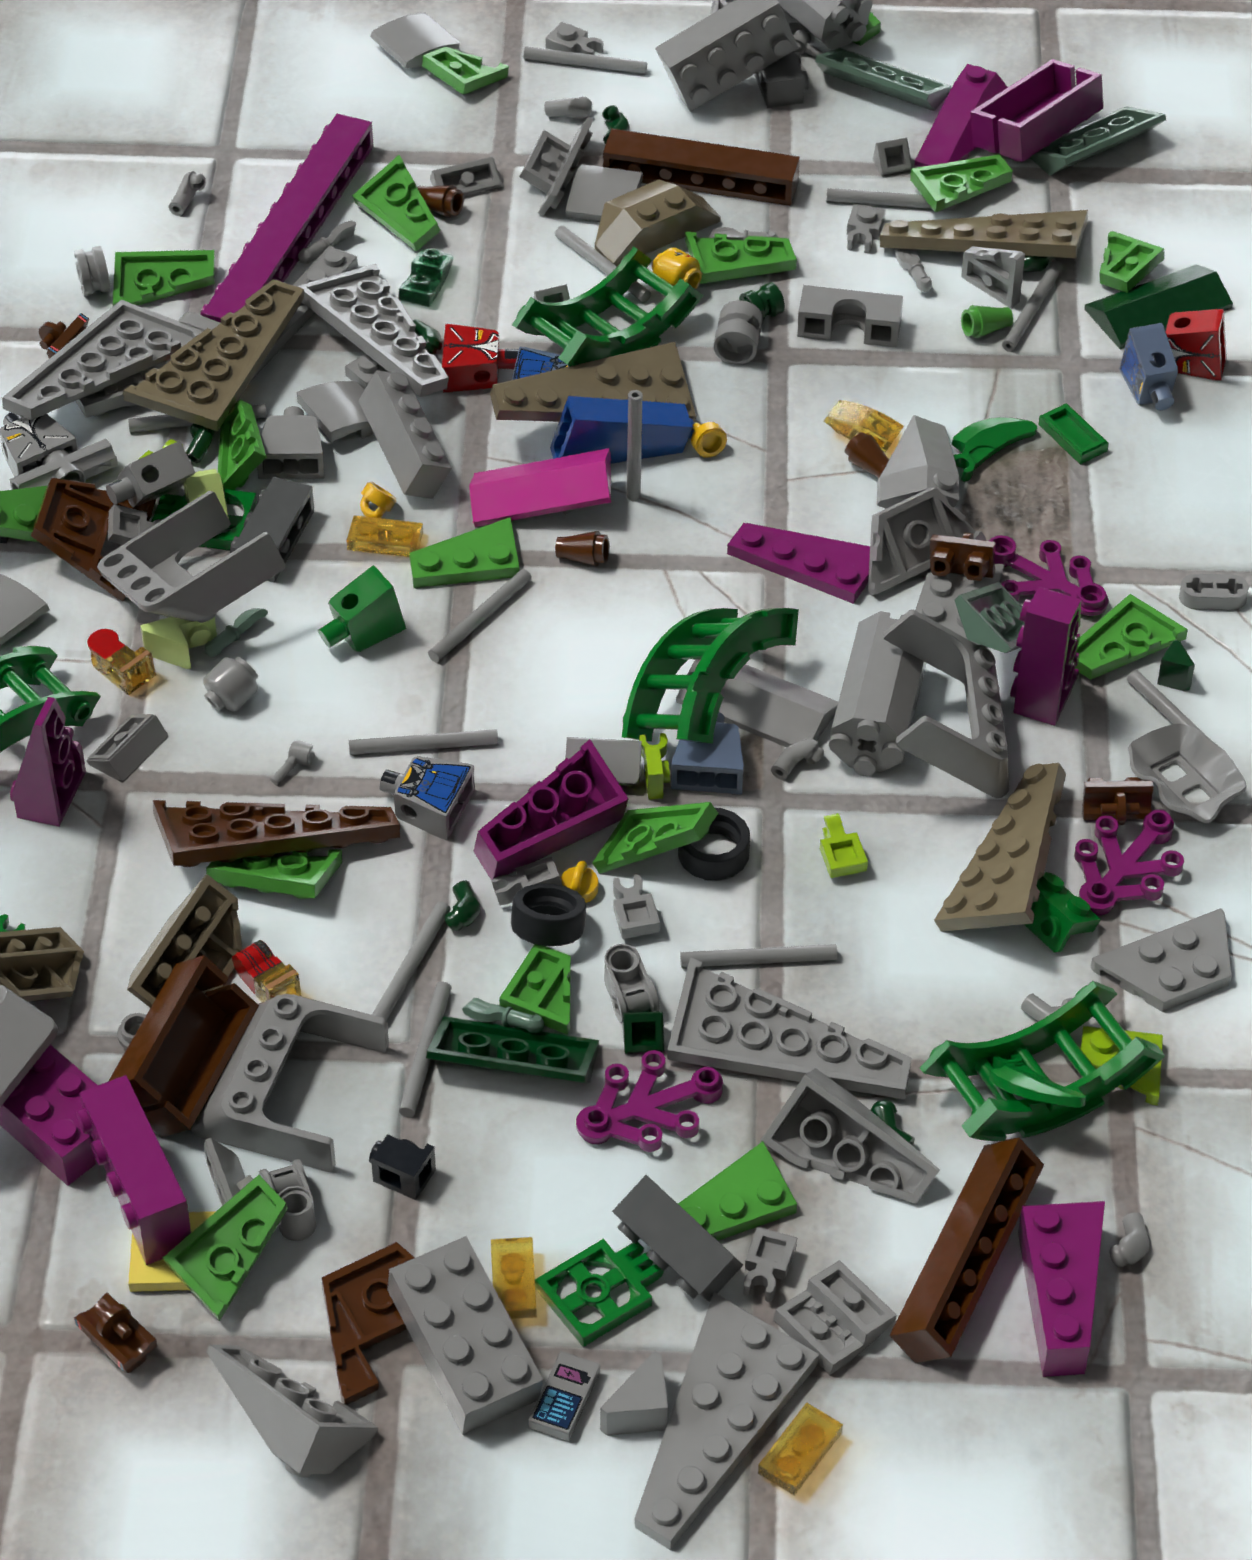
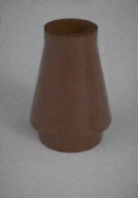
[417,185,464,217]
[845,432,889,479]
[555,531,610,566]

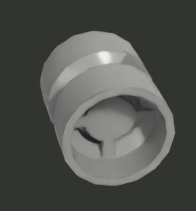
[714,300,763,365]

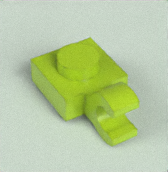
[639,733,670,800]
[819,813,868,878]

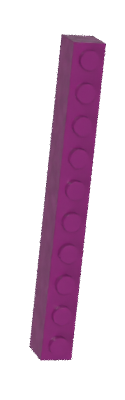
[200,113,374,323]

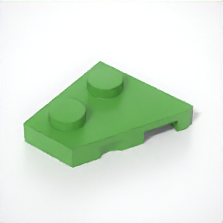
[422,47,509,95]
[1099,231,1165,293]
[499,944,571,1035]

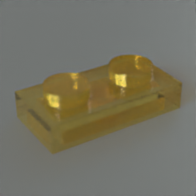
[346,515,423,557]
[491,1237,537,1319]
[758,1402,843,1496]

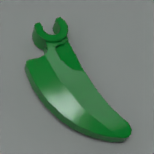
[951,417,1037,482]
[989,1053,1086,1108]

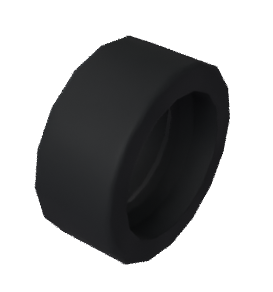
[678,808,750,881]
[511,884,587,946]

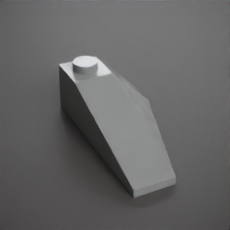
[877,415,959,509]
[761,1068,940,1204]
[206,1344,378,1478]

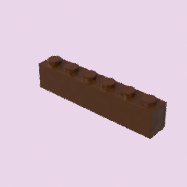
[603,128,800,206]
[889,1137,1044,1363]

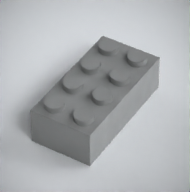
[655,0,799,112]
[387,1236,543,1435]

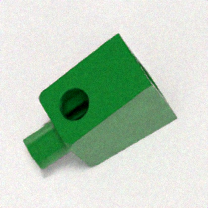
[318,565,406,652]

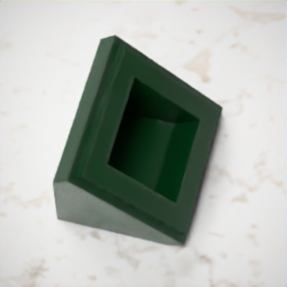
[1157,640,1195,691]
[622,1011,664,1054]

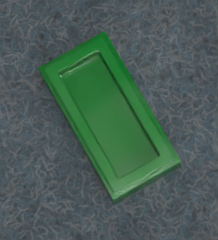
[1038,403,1109,465]

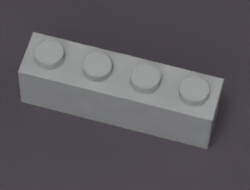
[358,370,452,499]

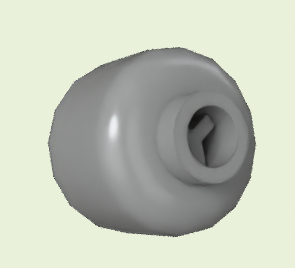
[203,657,258,712]

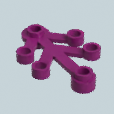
[989,535,1109,616]
[1074,810,1184,916]
[576,1050,723,1152]

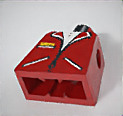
[1165,309,1227,381]
[442,324,519,393]

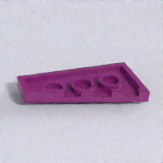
[727,522,870,604]

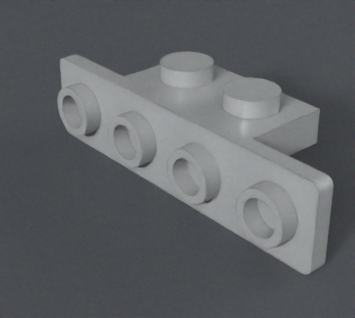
[519,116,594,216]

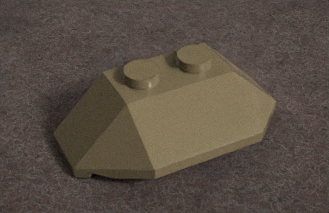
[594,179,721,266]
[127,874,242,1008]
[0,927,84,1002]

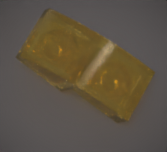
[824,400,904,452]

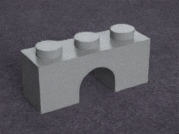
[797,285,903,347]

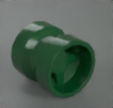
[739,282,785,320]

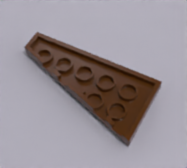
[153,800,400,867]

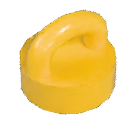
[691,422,727,458]
[360,482,397,520]
[561,860,598,903]

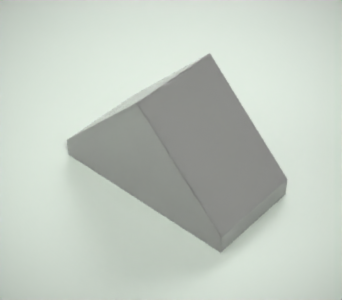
[600,1350,668,1435]

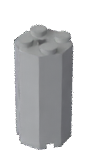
[777,0,873,50]
[829,611,927,776]

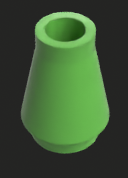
[961,305,1013,339]

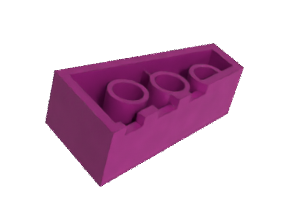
[1010,587,1081,726]
[473,739,629,880]
[76,1075,191,1265]
[1018,1201,1105,1377]

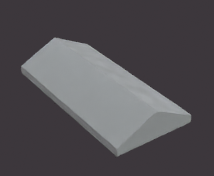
[676,660,838,747]

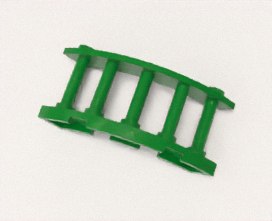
[512,246,704,366]
[621,608,799,744]
[0,646,101,753]
[920,981,1165,1141]

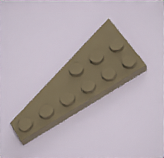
[880,210,1088,258]
[123,279,304,431]
[490,342,696,422]
[934,763,1066,932]

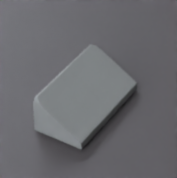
[430,156,503,196]
[86,714,168,781]
[565,737,642,784]
[204,1138,245,1206]

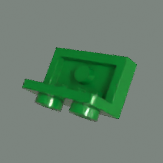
[1024,872,1101,953]

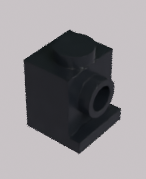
[369,1134,436,1200]

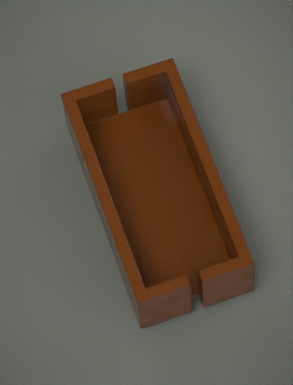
[109,955,259,1138]

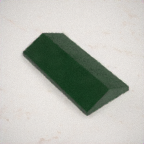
[1084,264,1233,349]
[426,1016,599,1083]

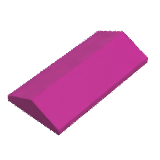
[469,448,611,527]

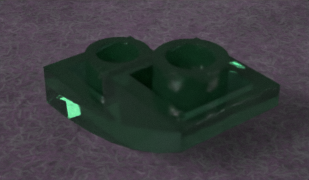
[398,248,454,307]

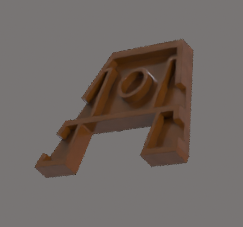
[31,478,157,601]
[322,1242,415,1405]

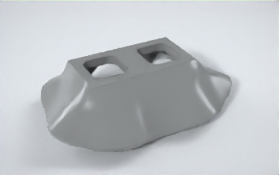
[1128,724,1247,823]

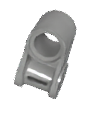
[604,944,659,1022]
[259,1159,316,1241]

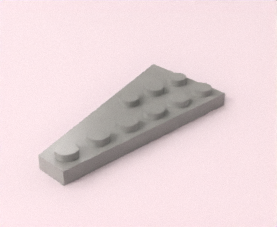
[297,264,449,397]
[2,300,203,420]
[667,957,912,1099]
[634,1292,819,1550]

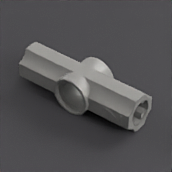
[10,439,118,490]

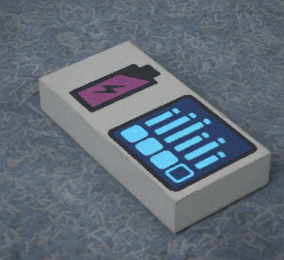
[528,1351,600,1442]

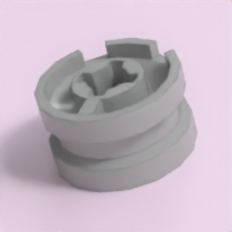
[74,246,111,296]

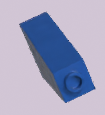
[550,396,694,464]

